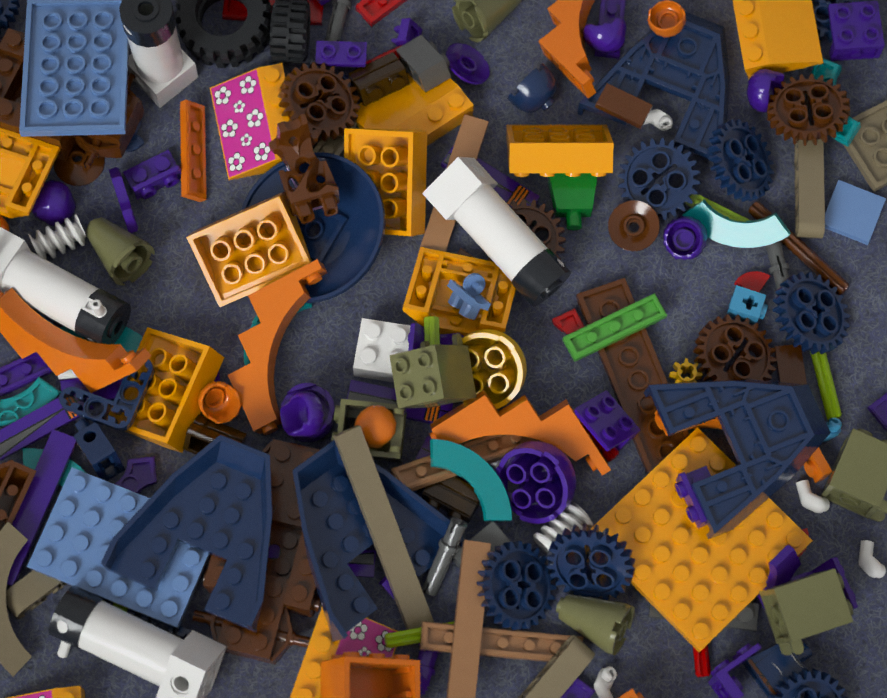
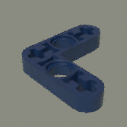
[59,359,155,431]

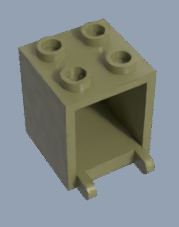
[389,333,477,408]
[331,399,407,463]
[820,428,887,522]
[759,568,853,655]

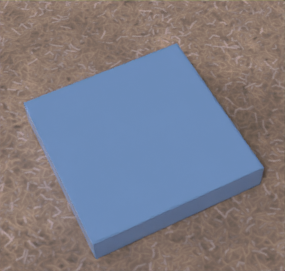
[825,180,886,245]

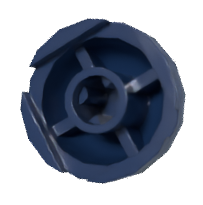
[507,63,557,113]

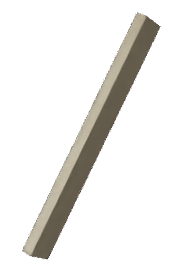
[333,425,434,630]

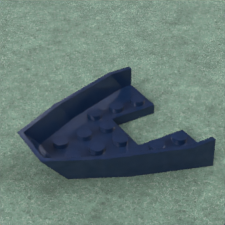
[577,12,730,159]
[644,379,831,539]
[101,435,272,632]
[292,440,464,641]

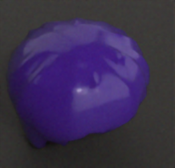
[583,17,627,53]
[747,69,784,113]
[31,180,76,226]
[663,216,707,260]
[280,391,326,437]

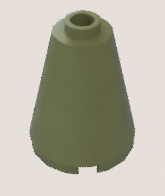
[452,0,521,42]
[86,217,155,286]
[556,594,635,656]

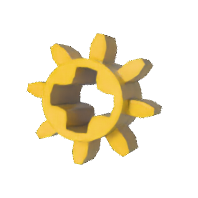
[669,358,703,383]

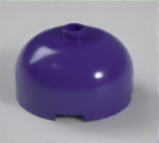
[495,441,577,524]

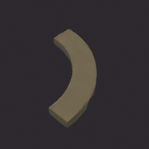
[0,522,32,677]

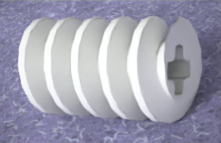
[28,214,86,260]
[533,502,593,555]

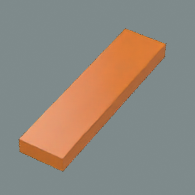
[180,99,207,202]

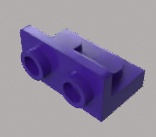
[315,41,367,67]
[123,149,181,200]
[675,466,711,528]

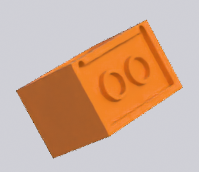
[321,652,420,698]

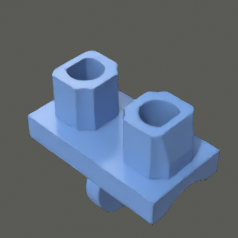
[447,273,491,320]

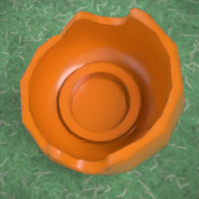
[647,0,686,38]
[198,381,241,424]
[354,405,397,448]

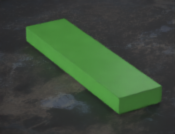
[562,293,667,362]

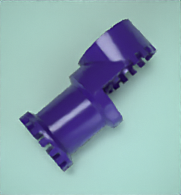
[417,643,441,697]

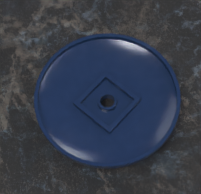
[241,152,386,303]

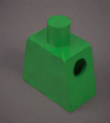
[548,173,597,231]

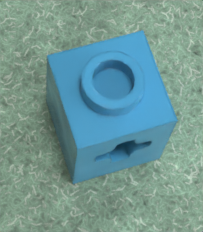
[726,285,768,325]

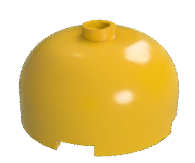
[462,329,527,409]

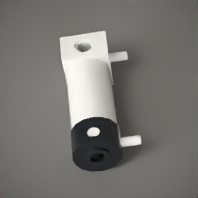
[119,0,198,108]
[422,157,571,307]
[0,227,131,344]
[49,585,227,698]

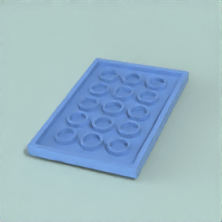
[19,0,129,137]
[27,467,210,629]

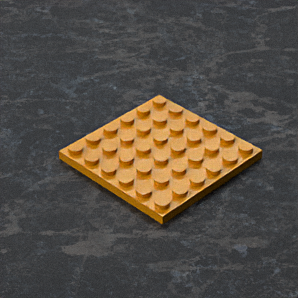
[590,427,813,652]

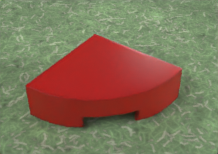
[734,271,770,293]
[552,309,585,334]

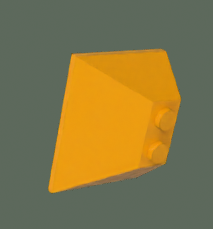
[0,128,60,219]
[403,247,516,336]

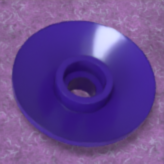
[445,43,490,85]

